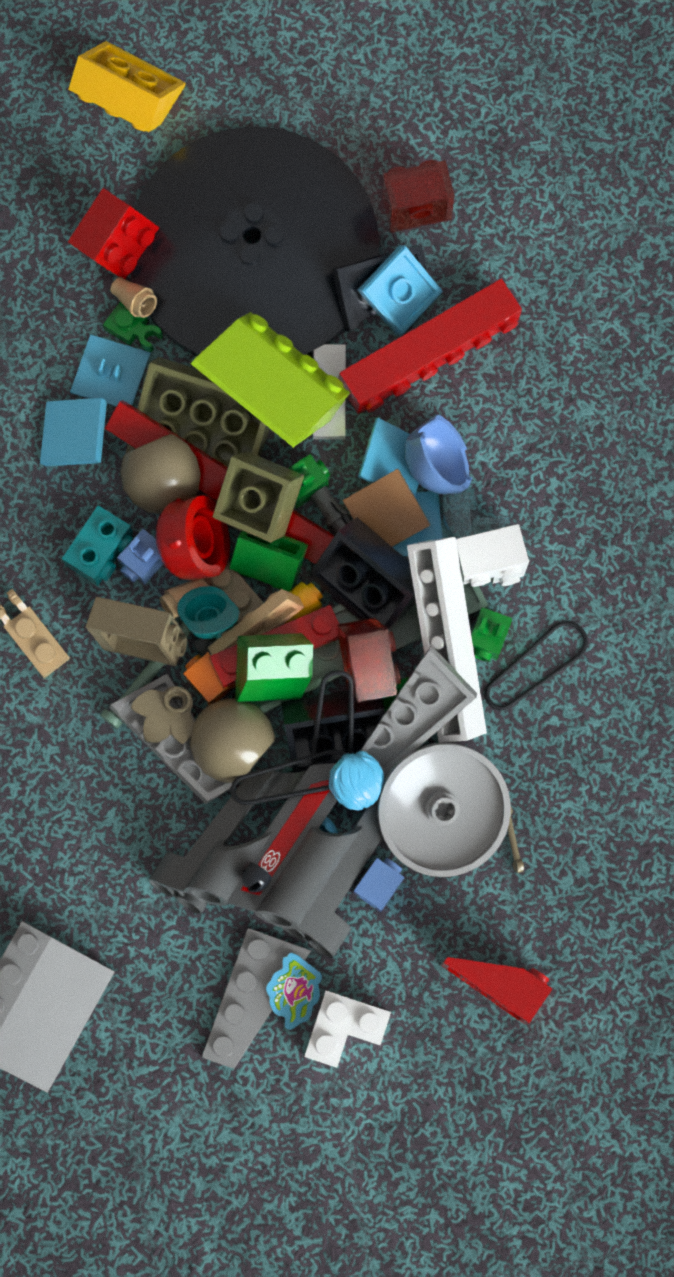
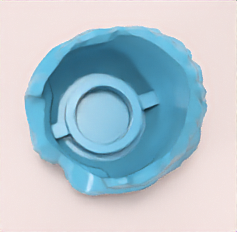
[329,751,384,811]

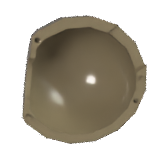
[120,434,201,515]
[190,698,275,783]

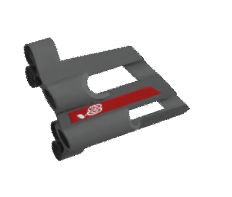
[148,763,387,958]

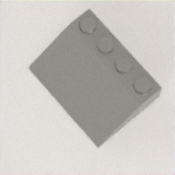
[0,921,115,1093]

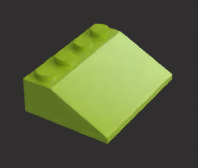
[191,312,350,447]

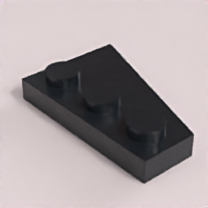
[332,245,427,332]

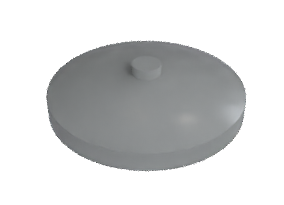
[377,742,511,877]

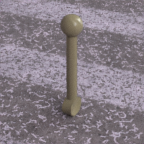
[507,807,524,873]

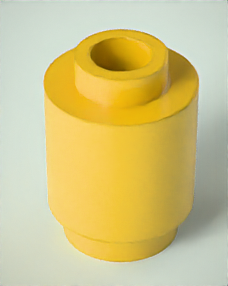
[284,581,323,624]

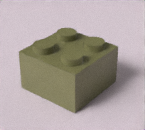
[212,451,305,542]

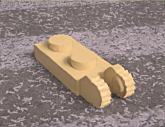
[0,589,70,678]

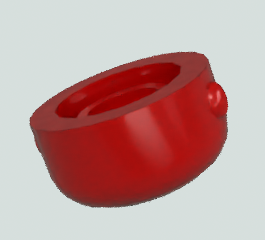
[156,495,230,580]

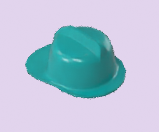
[177,586,240,639]

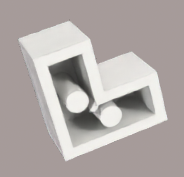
[456,524,529,587]
[304,991,391,1068]

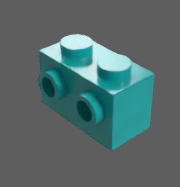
[62,505,134,586]

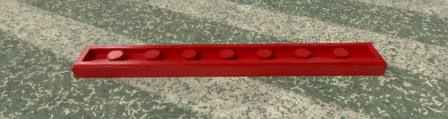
[104,400,334,564]

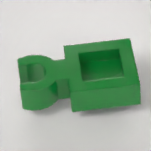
[103,301,163,352]

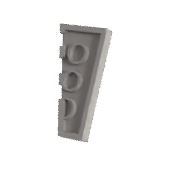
[360,645,478,776]
[109,674,232,804]
[202,928,311,1069]

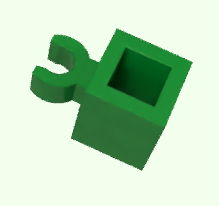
[288,454,330,509]
[471,607,513,662]

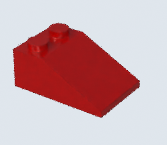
[441,957,552,1024]

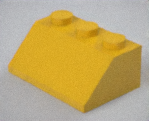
[68,41,186,132]

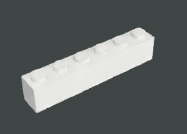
[407,537,487,743]

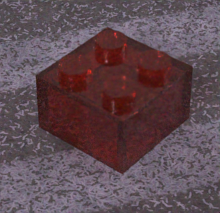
[382,160,455,233]
[337,618,401,702]

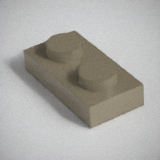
[203,562,263,624]

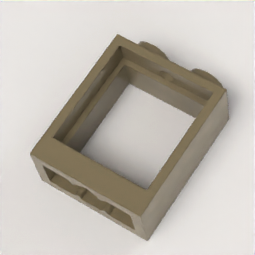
[86,597,187,666]

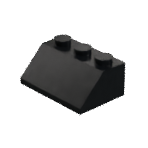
[308,517,416,639]
[281,686,385,773]

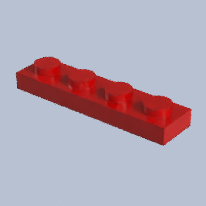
[209,605,344,689]

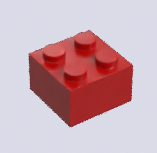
[68,188,160,279]

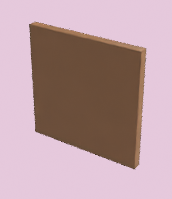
[343,469,431,547]

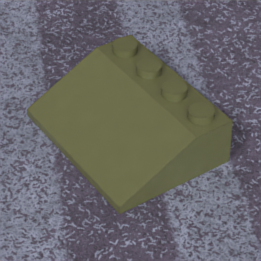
[126,357,270,467]

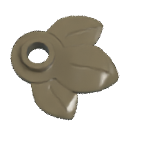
[131,686,194,744]

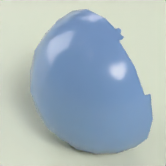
[405,415,472,494]

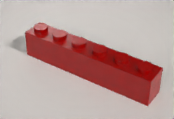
[338,278,522,414]

